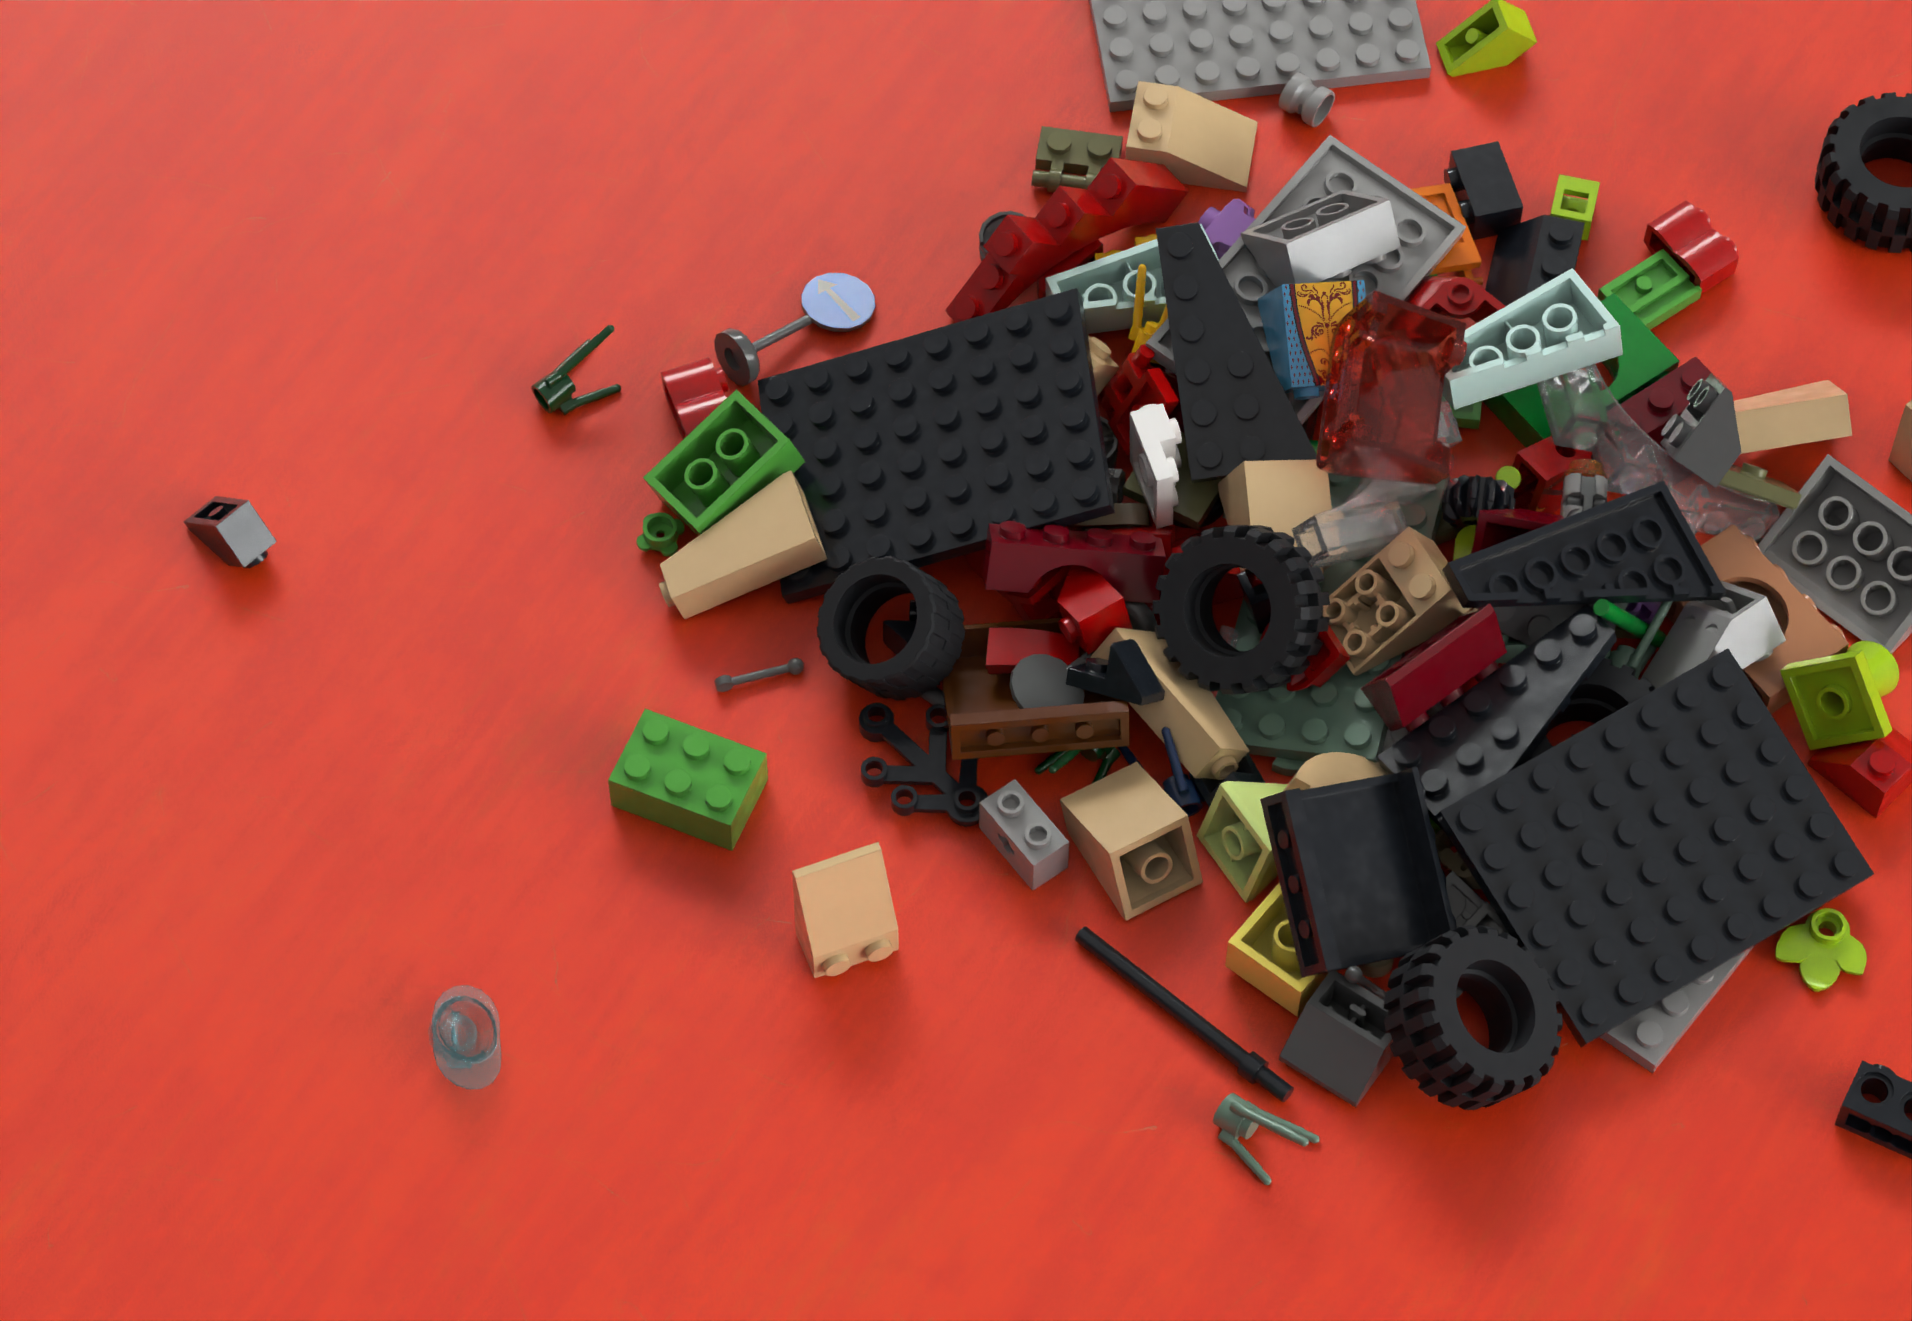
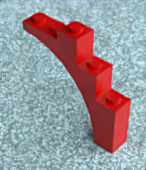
[945,157,1189,323]

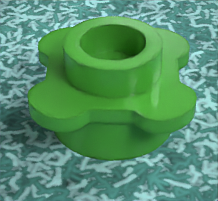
[637,512,685,556]

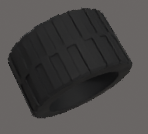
[817,556,965,701]

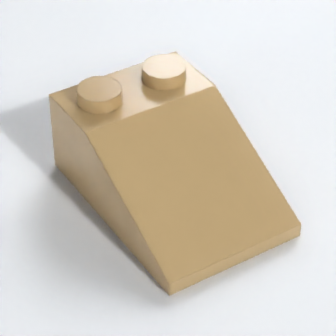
[1125,81,1258,192]
[792,842,899,979]

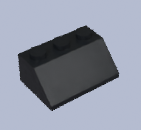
[1485,215,1585,306]

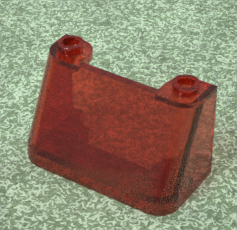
[1316,290,1467,485]

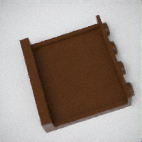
[941,617,1130,760]

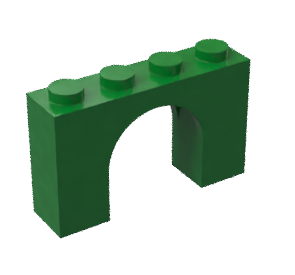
[1483,293,1679,447]

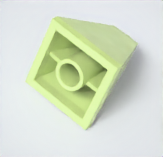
[1196,781,1288,903]

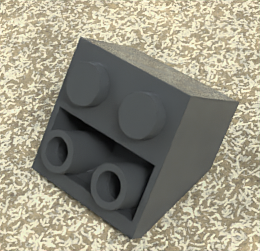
[1661,373,1741,488]
[1279,971,1393,1107]

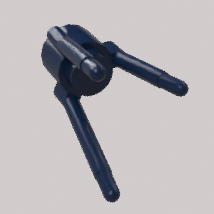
[1118,727,1205,817]

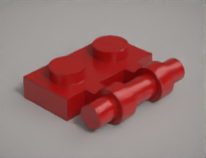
[1101,345,1180,456]

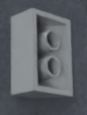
[1241,189,1401,287]

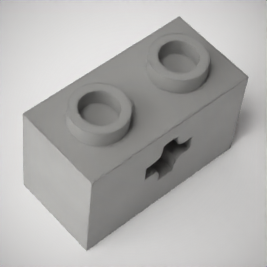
[979,779,1069,891]

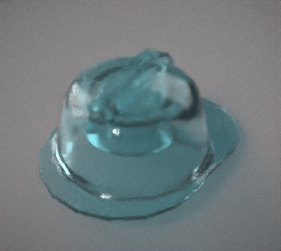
[428,985,501,1090]

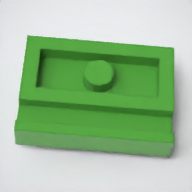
[1597,249,1702,330]

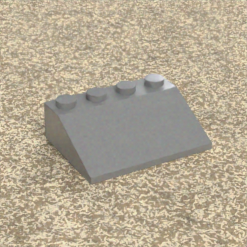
[1758,454,1912,654]

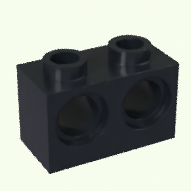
[1834,1060,1912,1159]

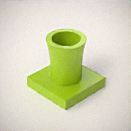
[1780,641,1899,750]

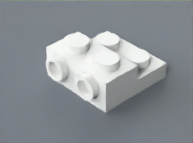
[1130,403,1182,529]

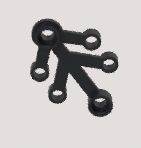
[859,702,988,827]

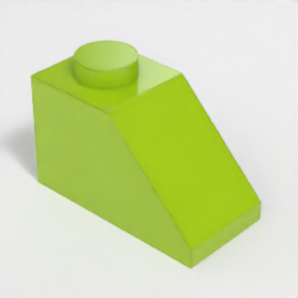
[1436,0,1537,77]

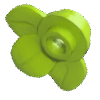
[1775,908,1867,992]

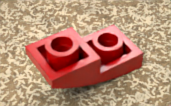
[985,628,1081,674]

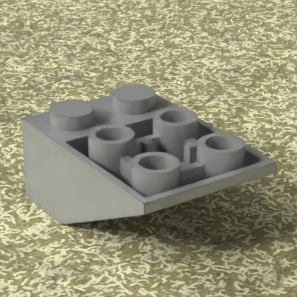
[1640,580,1786,689]

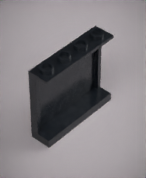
[1260,767,1457,978]

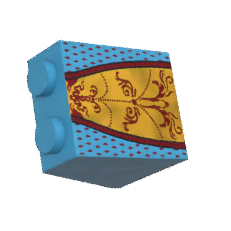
[1258,280,1374,400]

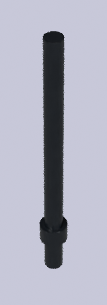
[1075,926,1294,1102]

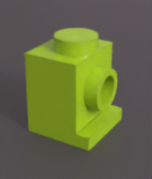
[1550,174,1600,241]

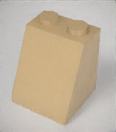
[1218,459,1337,579]
[1060,762,1203,921]

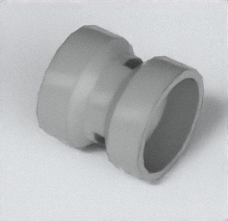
[1279,72,1335,127]

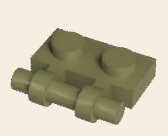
[1031,126,1123,193]

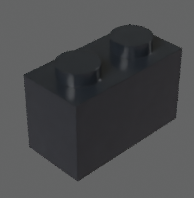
[1444,141,1523,240]

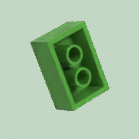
[643,389,805,536]
[608,709,768,851]

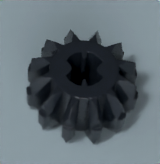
[1441,474,1516,528]

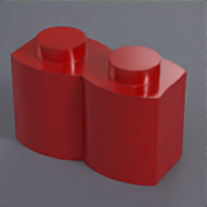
[1643,201,1739,294]
[661,357,729,439]

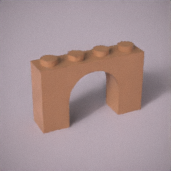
[1660,524,1849,714]

